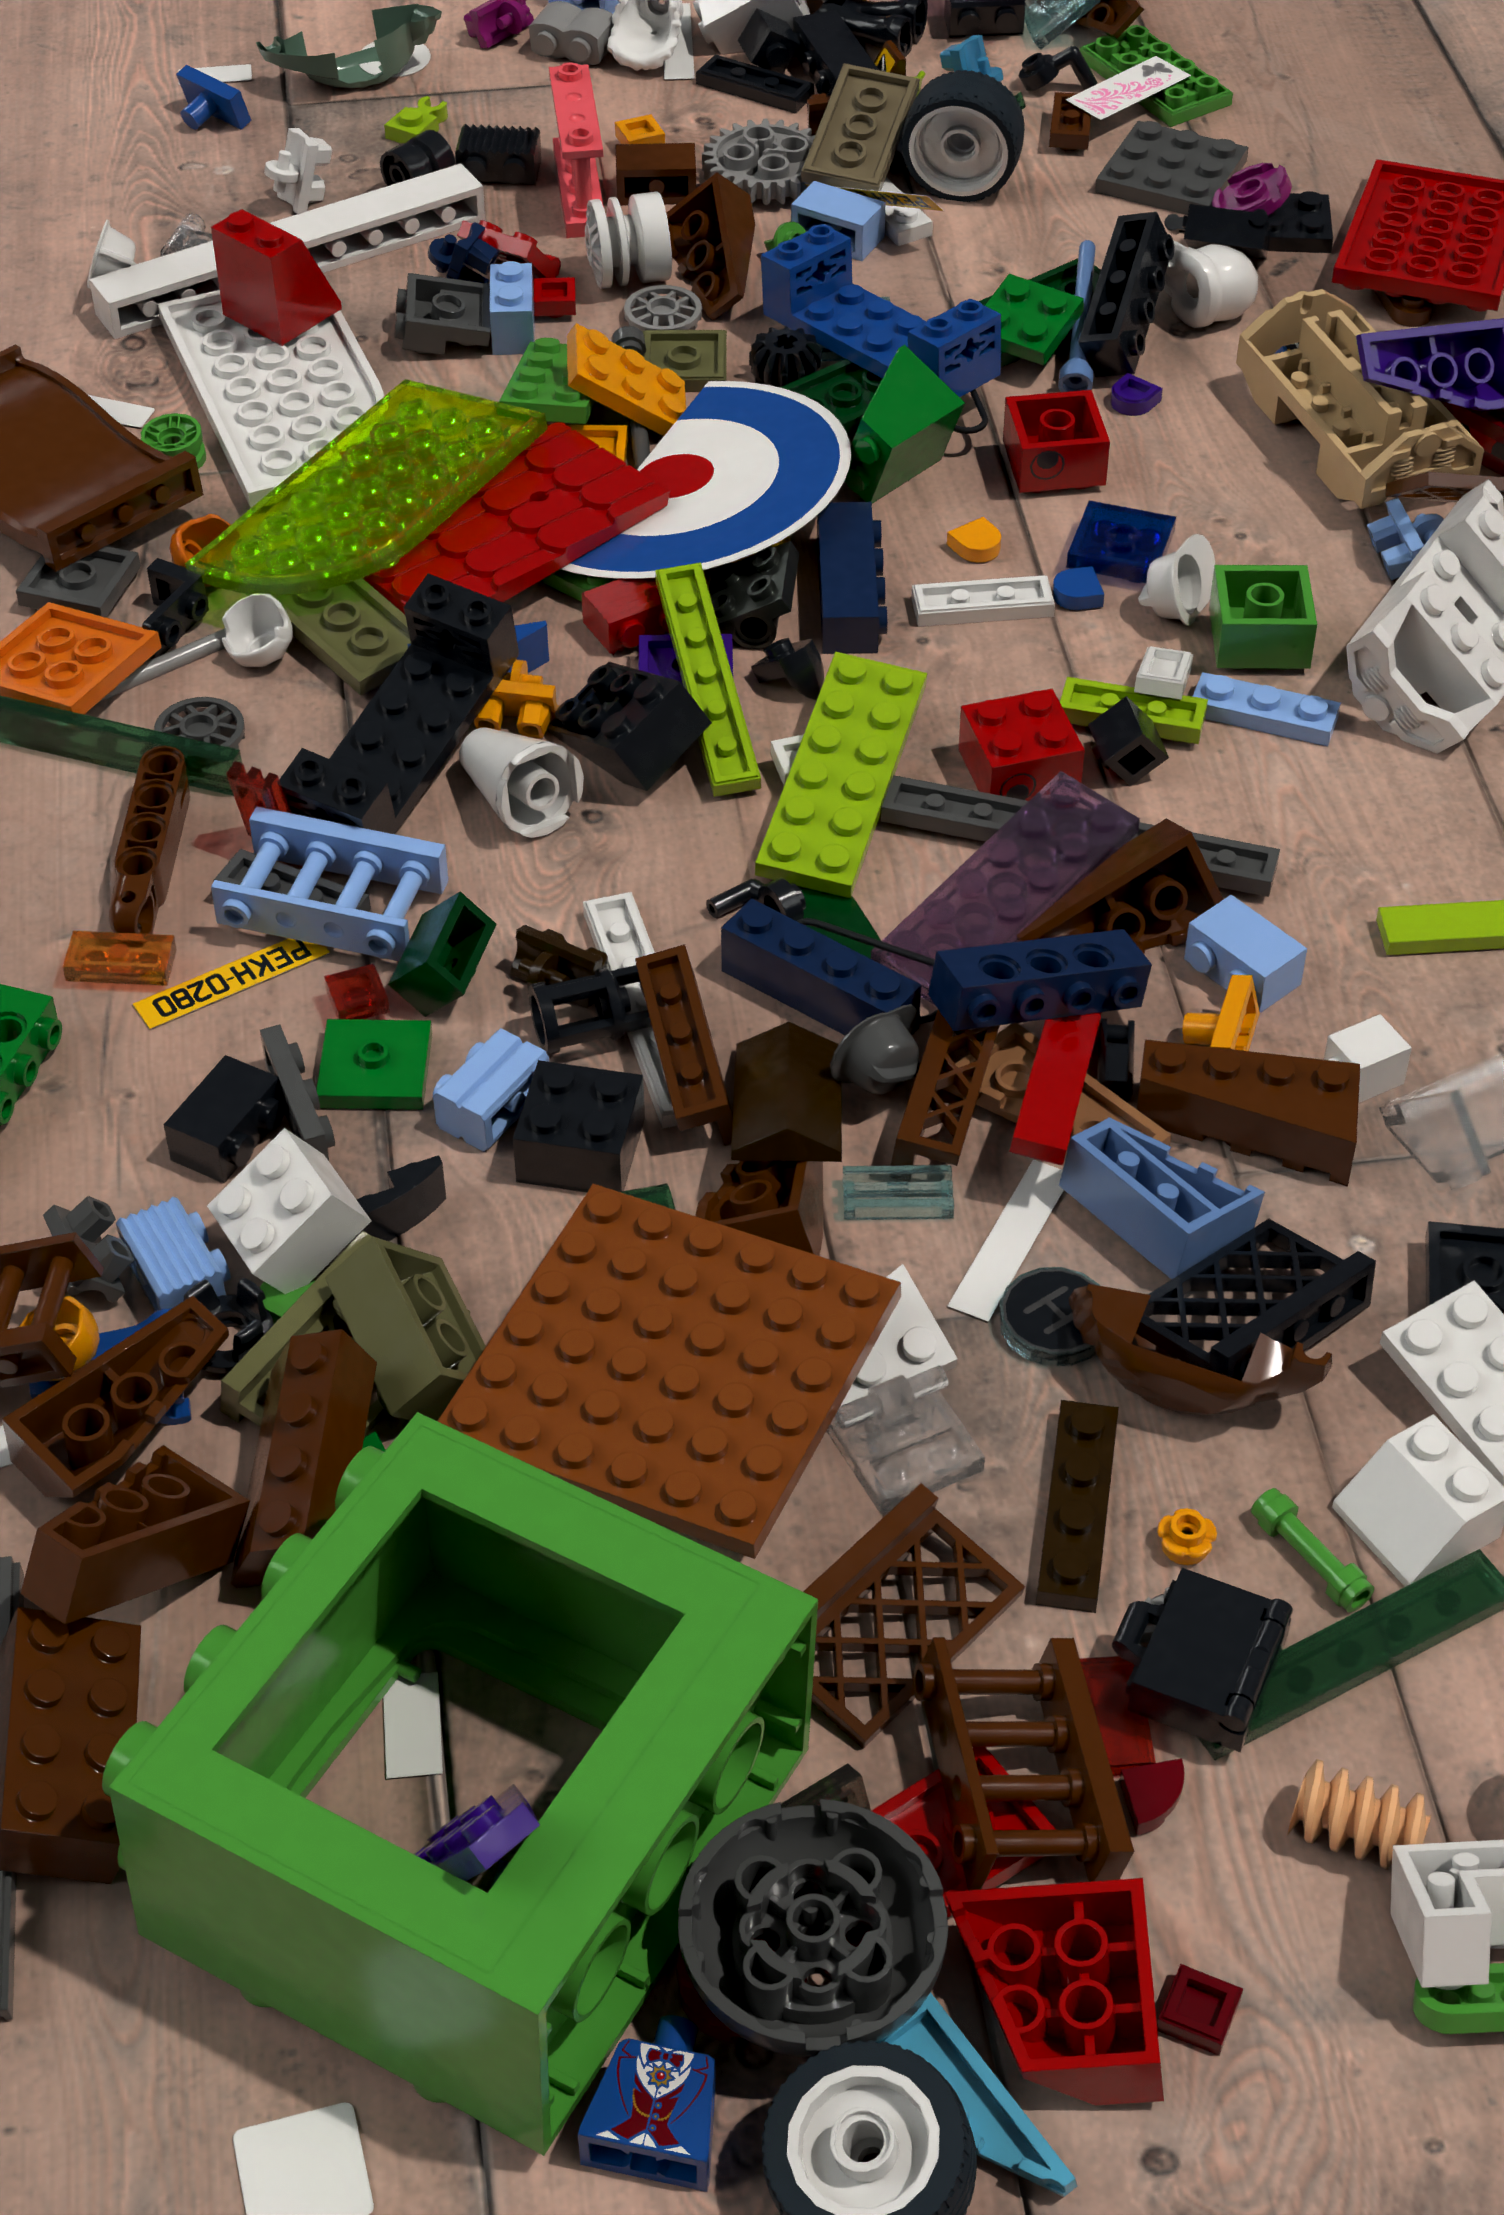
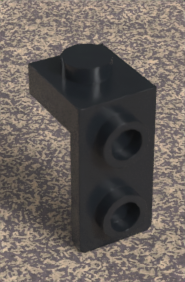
[142,558,209,659]

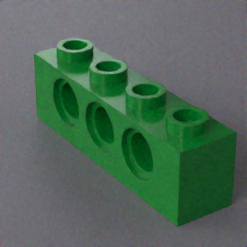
[0,984,62,1127]

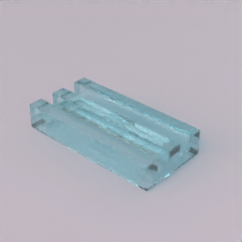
[842,1165,954,1220]

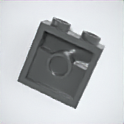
[394,273,491,355]

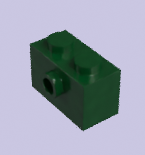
[388,891,497,1017]

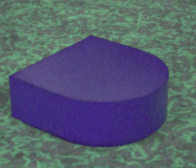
[1110,373,1163,416]

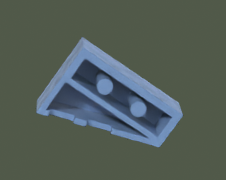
[1059,1117,1265,1280]

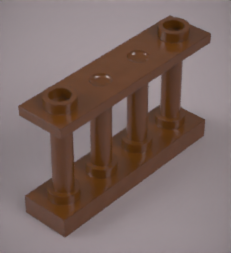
[0,1232,104,1388]
[913,1637,1134,1890]

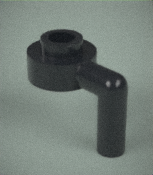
[1018,46,1097,91]
[706,878,806,921]

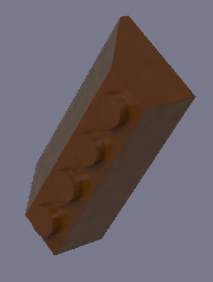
[230,1329,377,1588]

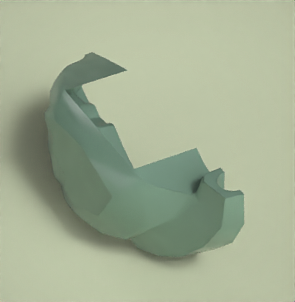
[256,4,442,88]

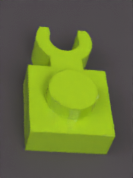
[384,96,448,143]

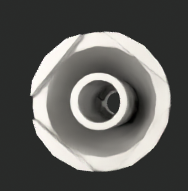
[459,727,584,838]

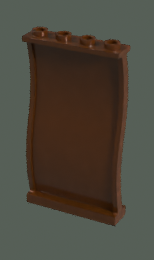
[0,344,204,572]

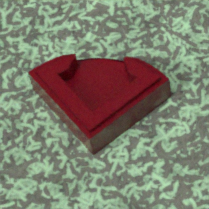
[1119,1758,1185,1836]

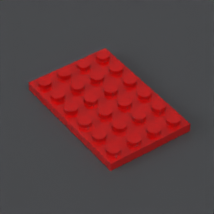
[1331,159,1504,312]

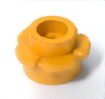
[1157,1508,1217,1565]

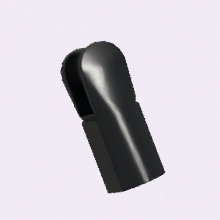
[1097,1018,1135,1102]

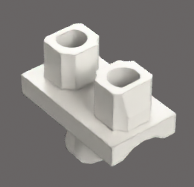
[264,128,332,214]

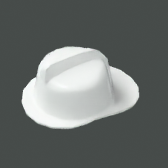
[87,220,137,289]
[1138,534,1216,626]

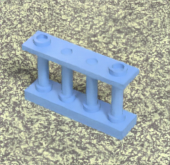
[211,806,449,961]

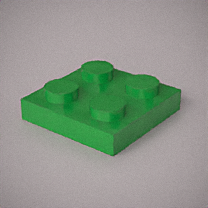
[985,274,1084,366]

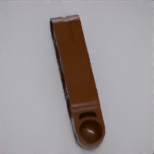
[109,746,190,940]

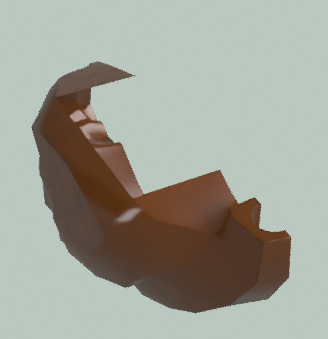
[1068,1284,1332,1415]

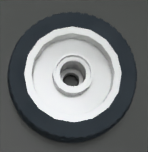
[762,2040,977,2215]

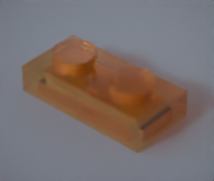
[63,931,177,986]

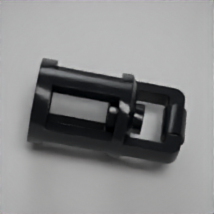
[528,965,652,1055]

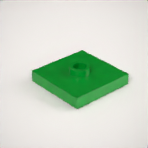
[316,1019,432,1110]

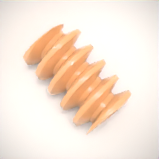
[1287,1759,1432,1870]

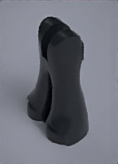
[814,0,928,57]

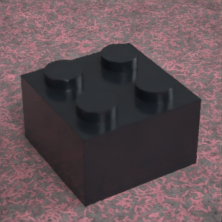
[513,1060,645,1193]

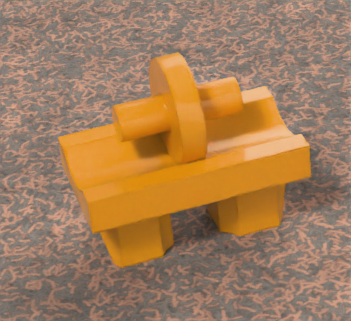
[474,659,560,739]

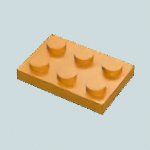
[567,323,686,436]

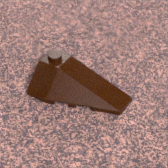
[1016,818,1223,954]
[695,1161,823,1256]

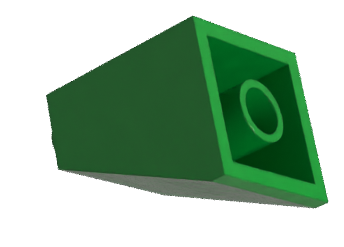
[845,344,965,504]

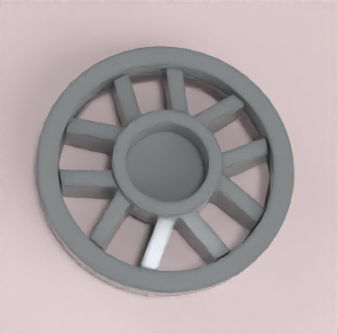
[624,285,702,332]

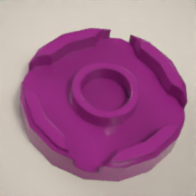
[1212,163,1292,216]

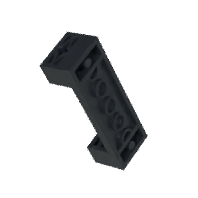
[276,573,519,834]

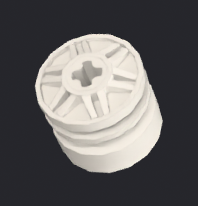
[585,191,672,289]

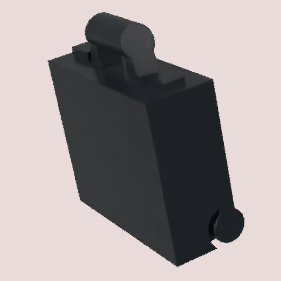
[1164,204,1272,260]
[1112,1568,1293,1753]

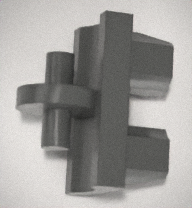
[43,1196,135,1303]

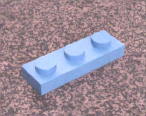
[1192,672,1341,747]

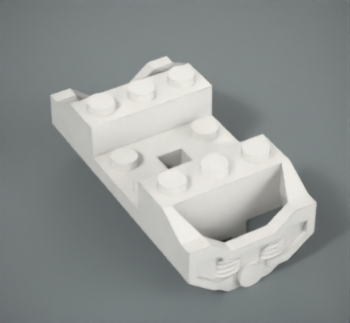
[1346,479,1504,754]

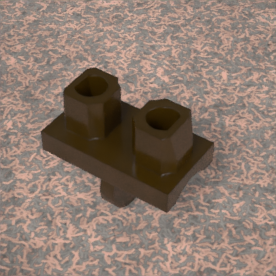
[510,925,608,1008]

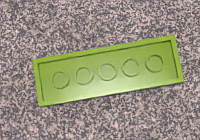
[755,652,927,899]

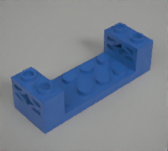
[761,224,1001,397]

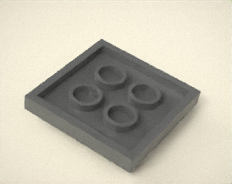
[1095,121,1249,215]

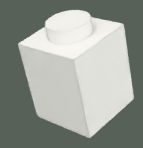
[1324,1014,1412,1103]

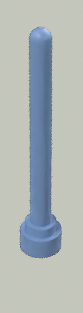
[1058,240,1096,392]

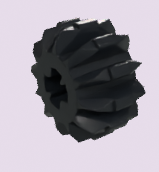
[749,325,821,388]

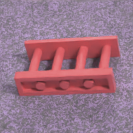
[549,62,604,238]

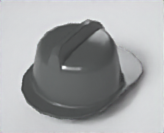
[830,1004,920,1094]

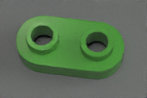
[1413,1963,1504,2034]

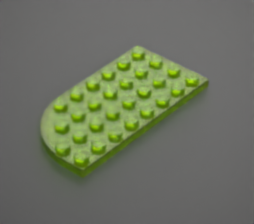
[185,379,548,596]

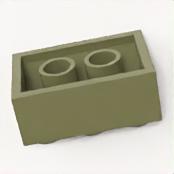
[325,1237,486,1421]

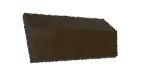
[731,1022,842,1162]

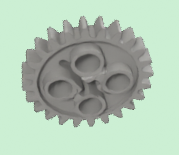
[702,119,815,205]

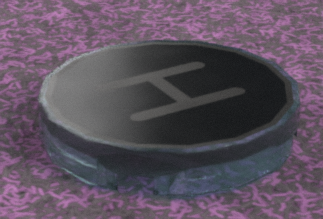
[999,1267,1100,1366]

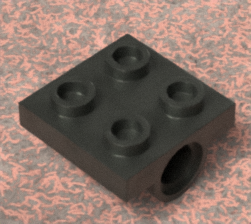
[709,541,800,649]

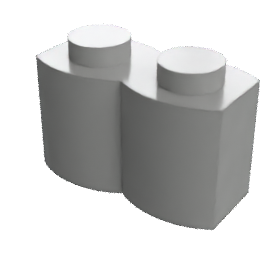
[529,1,614,65]

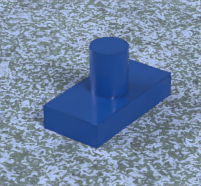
[176,65,251,130]

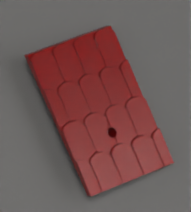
[331,422,670,614]

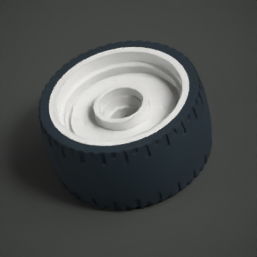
[902,70,1025,202]

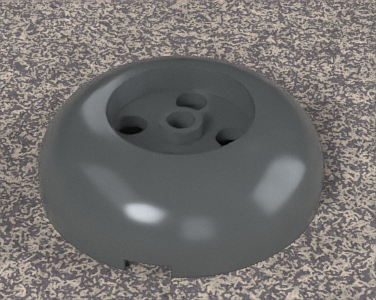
[678,1799,948,2058]

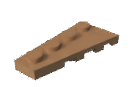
[941,1023,1171,1147]

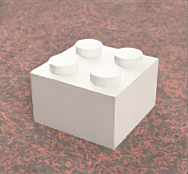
[207,1128,371,1294]

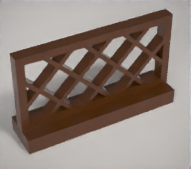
[803,1483,1025,1749]

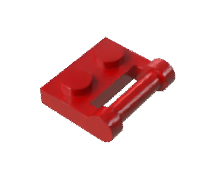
[457,220,561,278]

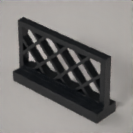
[1136,1219,1376,1381]

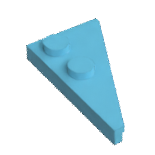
[877,1992,1077,2197]

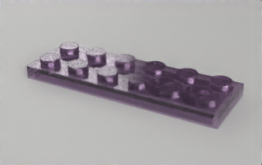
[871,771,1140,1006]

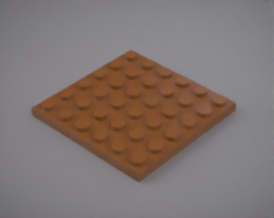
[438,1184,901,1559]

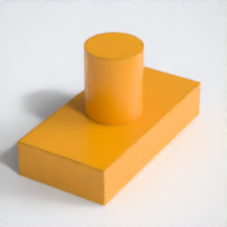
[1182,975,1260,1051]

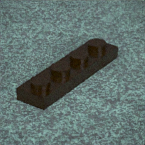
[1036,1400,1119,1613]

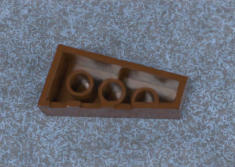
[1137,1040,1360,1186]
[20,1445,250,1624]

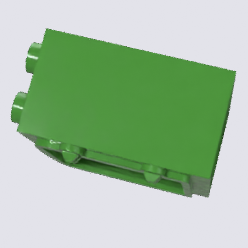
[102,1412,818,2156]

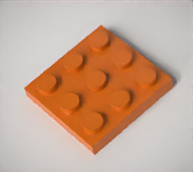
[0,602,162,722]

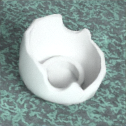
[221,594,293,667]

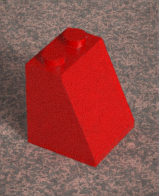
[211,209,342,346]

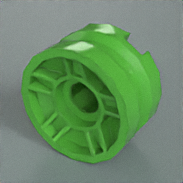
[141,413,206,469]

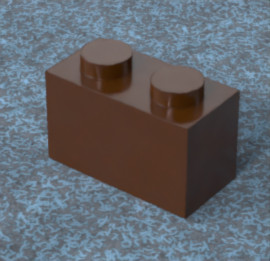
[615,143,696,206]

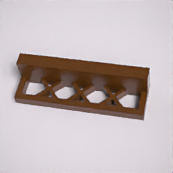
[635,944,733,1146]
[889,1010,1000,1178]

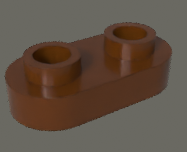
[1375,290,1433,327]

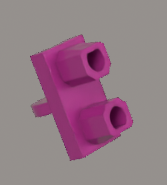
[464,0,534,48]

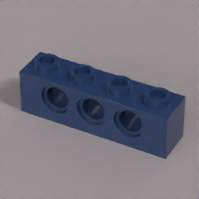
[928,929,1152,1031]

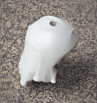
[607,0,684,71]

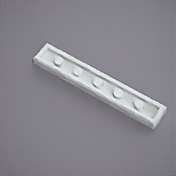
[583,892,678,1129]

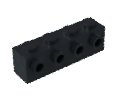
[1078,211,1175,377]

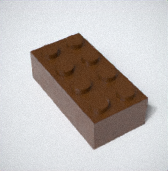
[0,1607,141,1884]

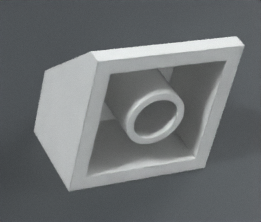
[1332,1414,1504,1591]

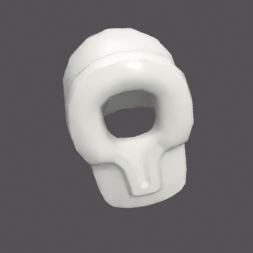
[1163,240,1258,328]

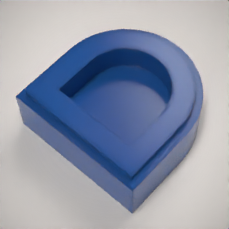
[1052,566,1104,610]

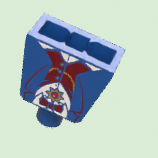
[578,2015,716,2192]

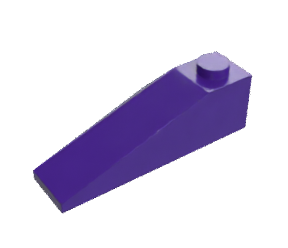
[1356,318,1504,412]

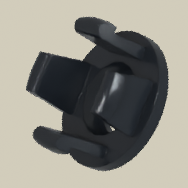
[184,1278,274,1373]

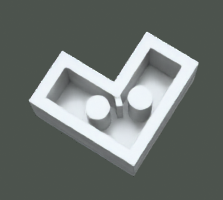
[1390,1840,1504,1990]

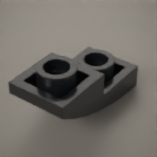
[349,1155,447,1244]

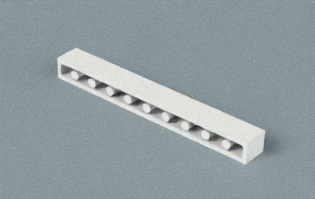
[89,163,486,339]

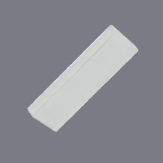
[911,575,1055,627]

